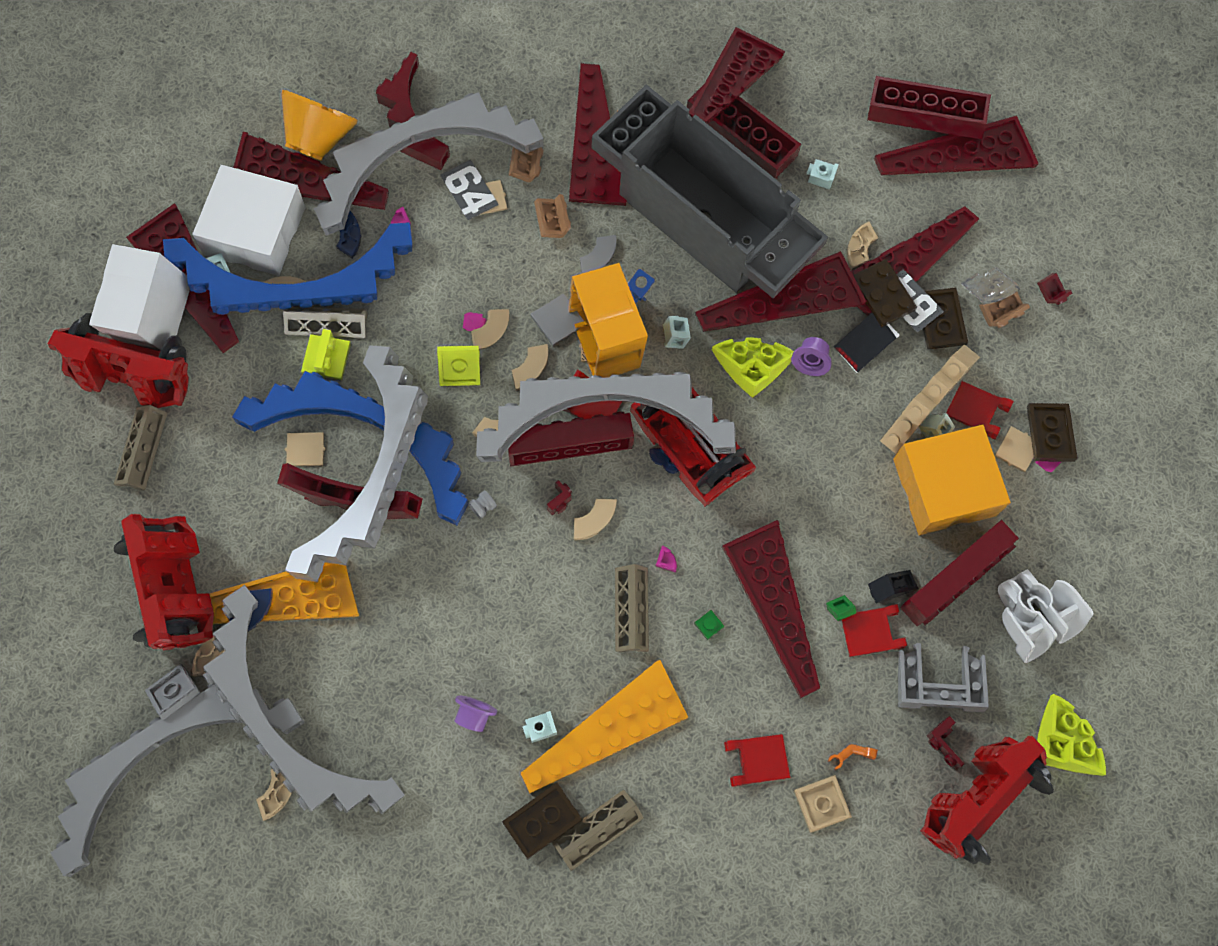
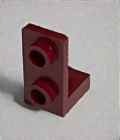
[926,716,964,769]

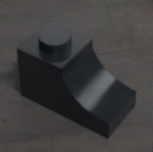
[868,570,919,604]

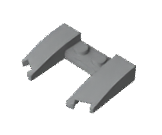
[898,643,989,713]

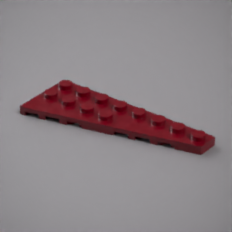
[689,27,785,124]
[569,63,627,206]
[874,116,1038,175]
[233,132,389,210]
[126,203,239,353]
[851,206,980,316]
[695,251,866,332]
[722,520,820,699]

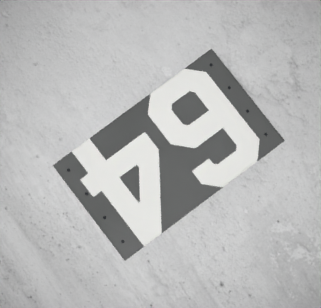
[440,160,499,220]
[896,269,944,333]

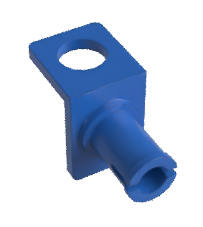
[628,269,655,304]

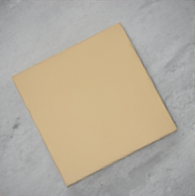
[794,775,852,833]

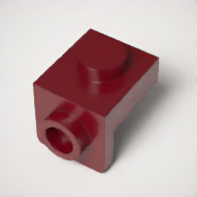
[1037,273,1073,305]
[547,480,572,515]

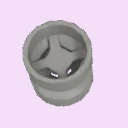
[468,490,497,519]

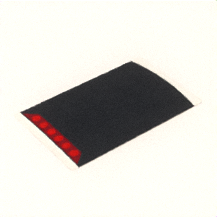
[834,313,899,373]

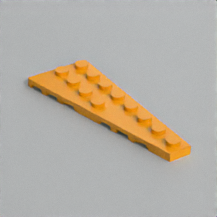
[210,562,359,624]
[521,660,688,794]

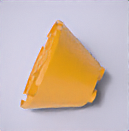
[281,90,358,161]

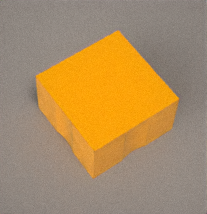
[568,263,648,378]
[893,425,1011,535]

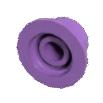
[791,337,832,376]
[454,696,498,732]

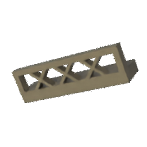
[283,306,368,338]
[113,405,167,491]
[615,564,649,652]
[552,790,644,871]

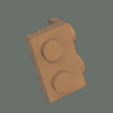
[509,147,544,182]
[534,194,571,238]
[979,291,1030,328]

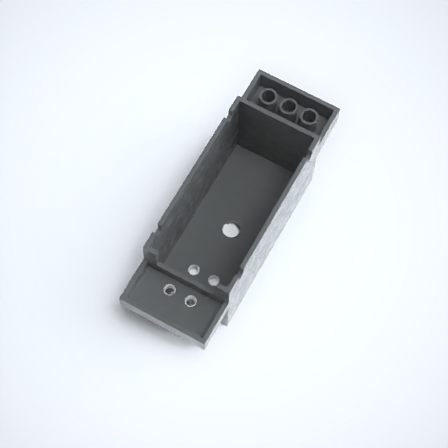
[592,85,828,298]

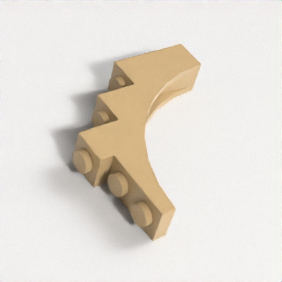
[880,345,980,454]

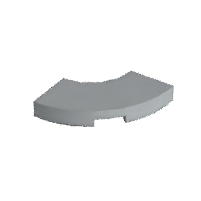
[580,235,616,273]

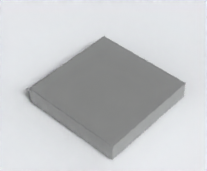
[530,293,584,347]
[145,664,200,720]

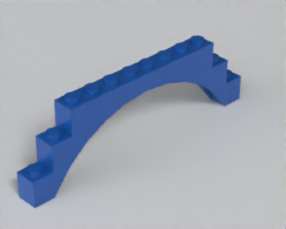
[163,222,412,315]
[232,371,468,526]

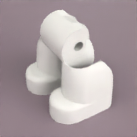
[998,569,1094,663]

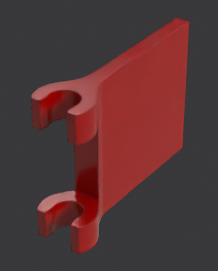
[563,370,622,419]
[946,381,1014,440]
[842,604,907,657]
[724,734,790,787]

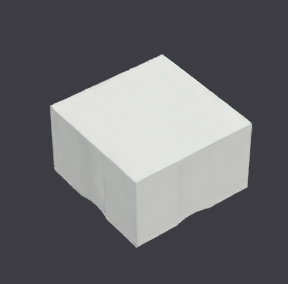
[192,165,306,276]
[89,244,190,351]

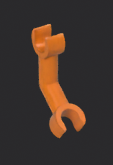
[828,744,878,770]

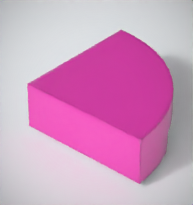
[391,207,411,225]
[656,546,677,573]

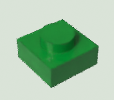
[826,595,856,621]
[694,610,724,640]

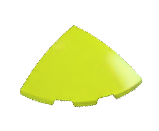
[711,337,794,398]
[1037,694,1106,776]

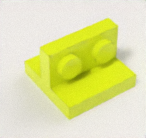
[301,329,351,381]
[437,346,480,386]

